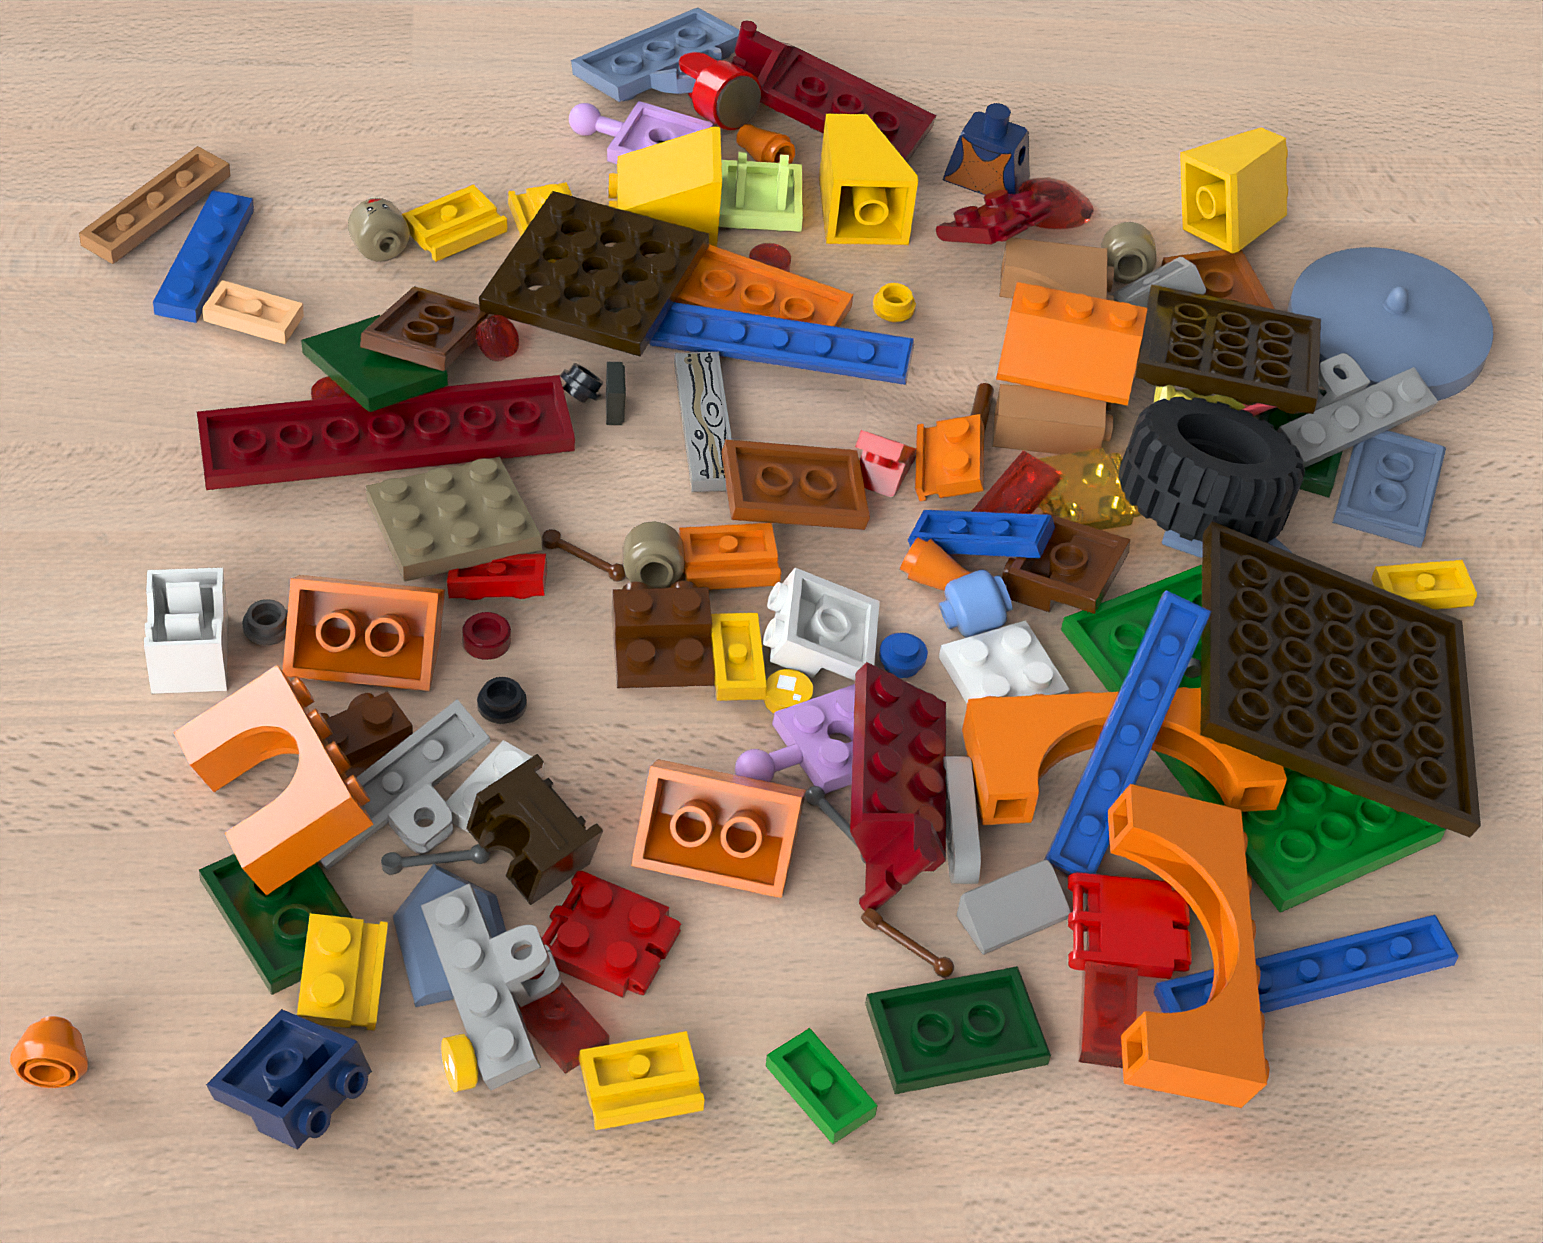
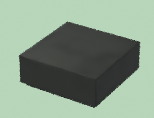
[606,362,626,425]

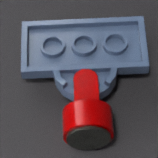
[571,7,761,131]

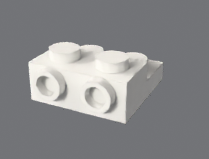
[763,568,880,680]

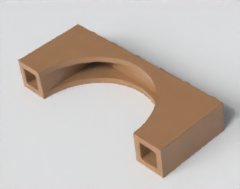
[992,238,1114,459]

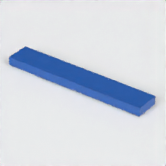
[649,302,914,385]
[1044,590,1212,875]
[1153,915,1459,1013]

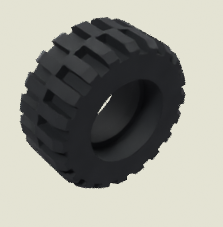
[1118,397,1305,543]

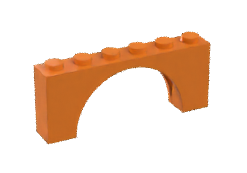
[1108,784,1270,1108]

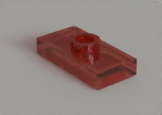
[517,969,610,1074]

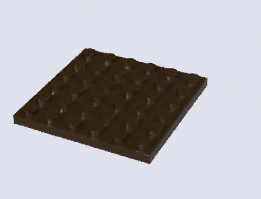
[1200,521,1481,838]

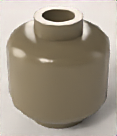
[1101,222,1157,284]
[623,521,685,589]

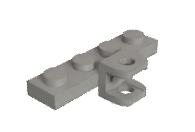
[1277,353,1438,467]
[319,699,490,871]
[421,883,562,1090]

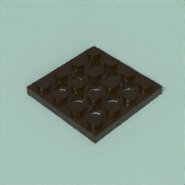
[479,191,709,357]
[1135,284,1321,414]

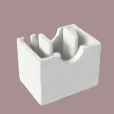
[144,568,228,694]

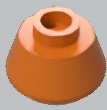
[10,1016,89,1088]

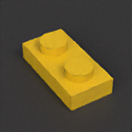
[1371,560,1477,609]
[711,613,767,701]

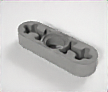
[943,756,981,884]

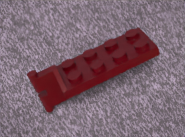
[732,20,937,162]
[850,662,946,911]

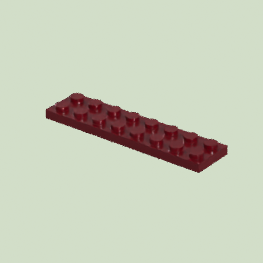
[196,375,575,490]

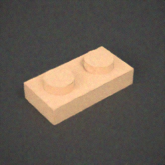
[203,280,304,344]

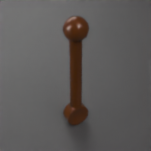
[542,529,626,582]
[861,908,954,978]

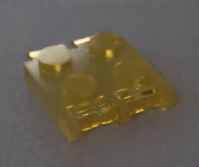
[1017,448,1141,530]

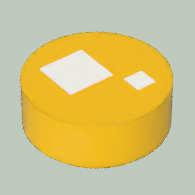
[764,669,813,713]
[441,1034,478,1092]

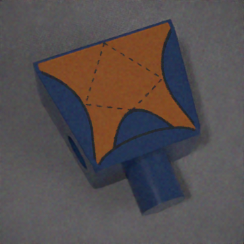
[943,103,1030,195]

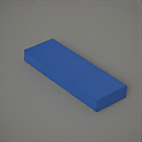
[908,510,1055,558]

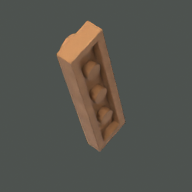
[79,146,231,264]

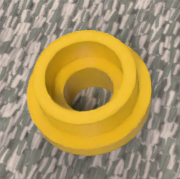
[873,283,916,322]

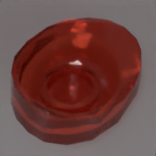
[1019,177,1094,229]

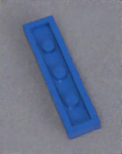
[153,190,254,323]

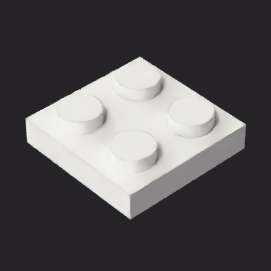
[939,620,1070,704]

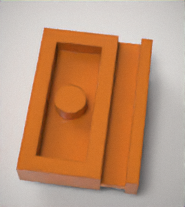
[915,414,984,501]
[679,523,781,590]

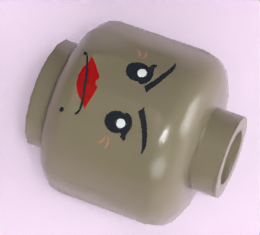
[348,198,410,262]

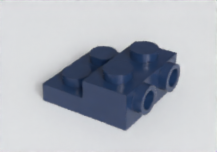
[206,1009,372,1150]

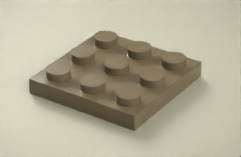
[366,457,542,582]

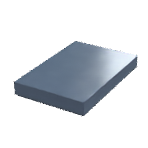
[1332,430,1446,548]

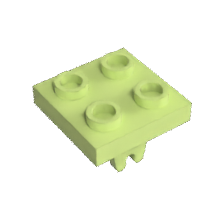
[719,152,803,232]

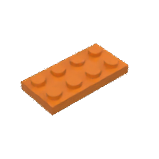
[675,245,853,327]

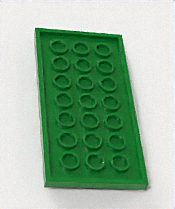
[1061,565,1446,913]

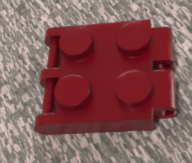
[936,190,1055,245]

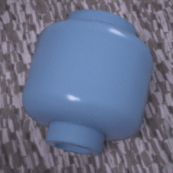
[939,569,1013,638]

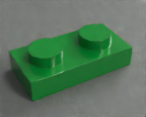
[765,1028,878,1144]

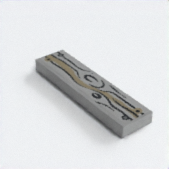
[674,352,732,492]

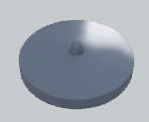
[1287,247,1493,401]

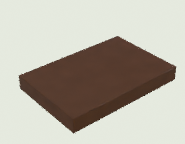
[360,286,493,371]

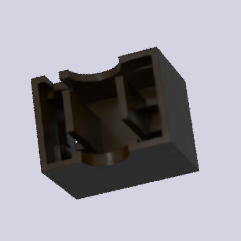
[466,754,603,905]

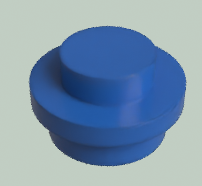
[879,633,928,678]

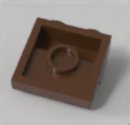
[1002,512,1130,614]
[611,581,715,688]
[320,691,439,784]

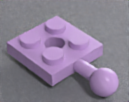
[569,101,714,164]
[735,684,855,794]

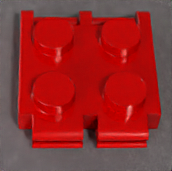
[542,871,682,998]
[1068,873,1192,979]

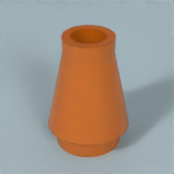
[736,124,795,164]
[900,537,971,591]

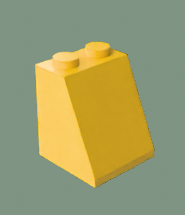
[819,114,918,245]
[608,127,722,247]
[1180,127,1288,253]

